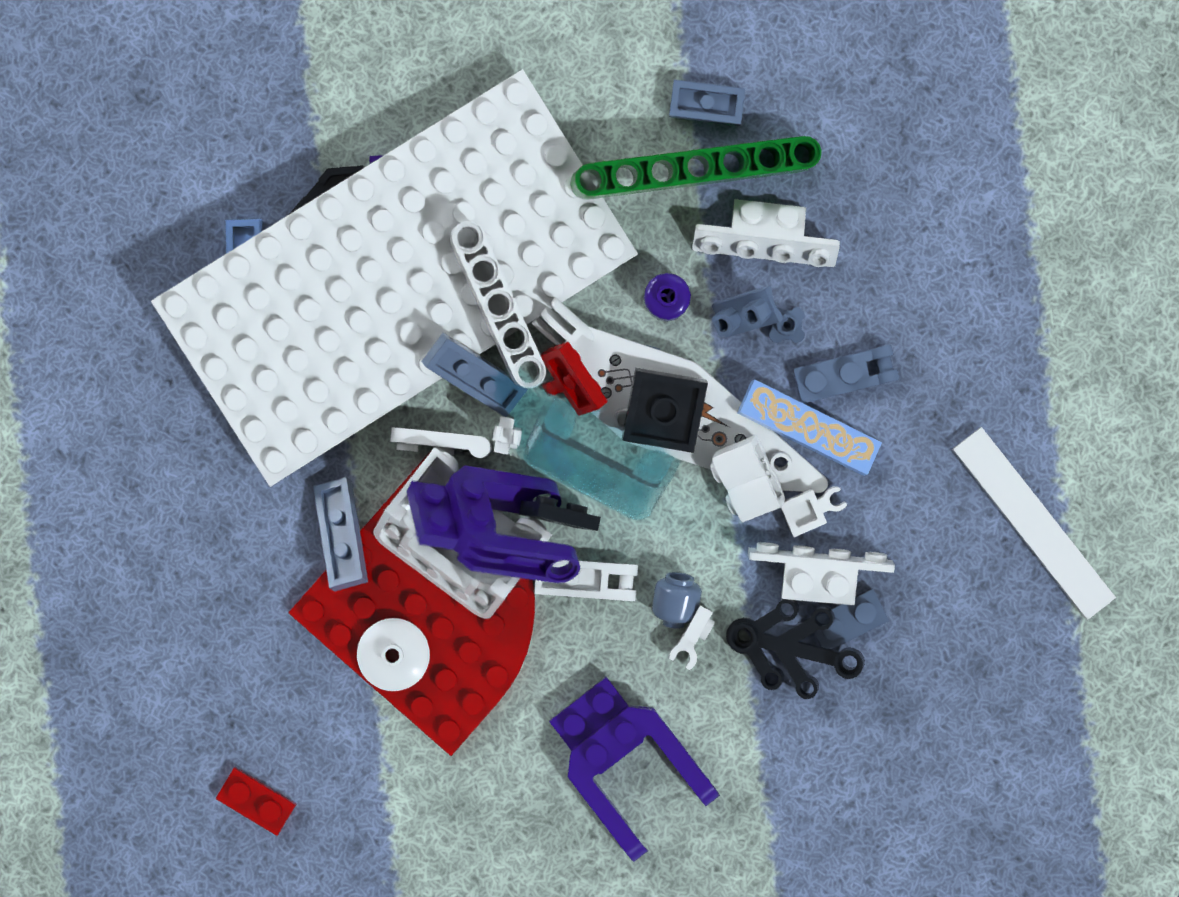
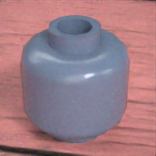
[652,572,702,629]

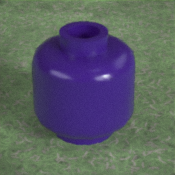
[643,273,691,322]

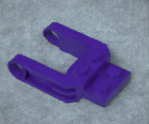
[406,465,581,583]
[549,676,720,862]

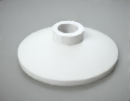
[357,618,430,691]

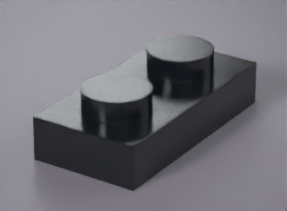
[519,496,601,531]

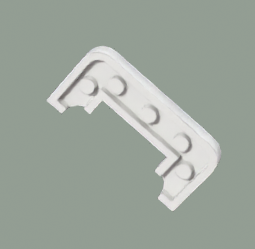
[373,447,552,619]

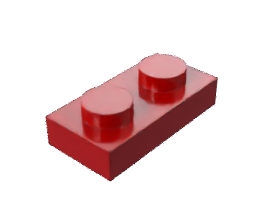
[215,767,297,836]

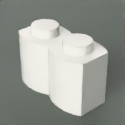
[710,435,786,522]

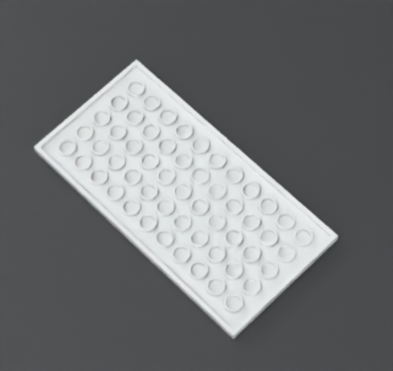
[151,69,638,487]

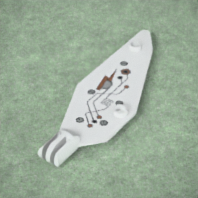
[531,297,828,493]

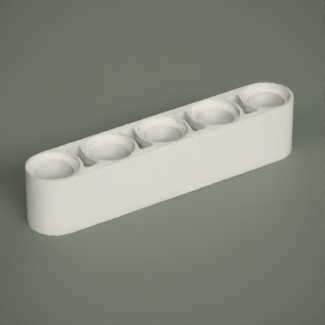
[450,221,546,389]

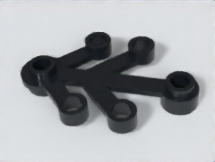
[726,599,865,699]

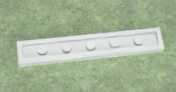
[952,427,1116,620]

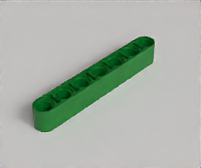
[570,136,821,200]

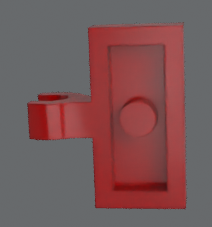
[540,341,608,416]

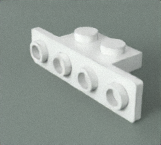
[692,199,840,267]
[748,542,895,605]

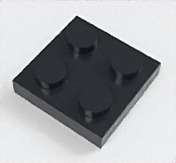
[622,368,708,453]

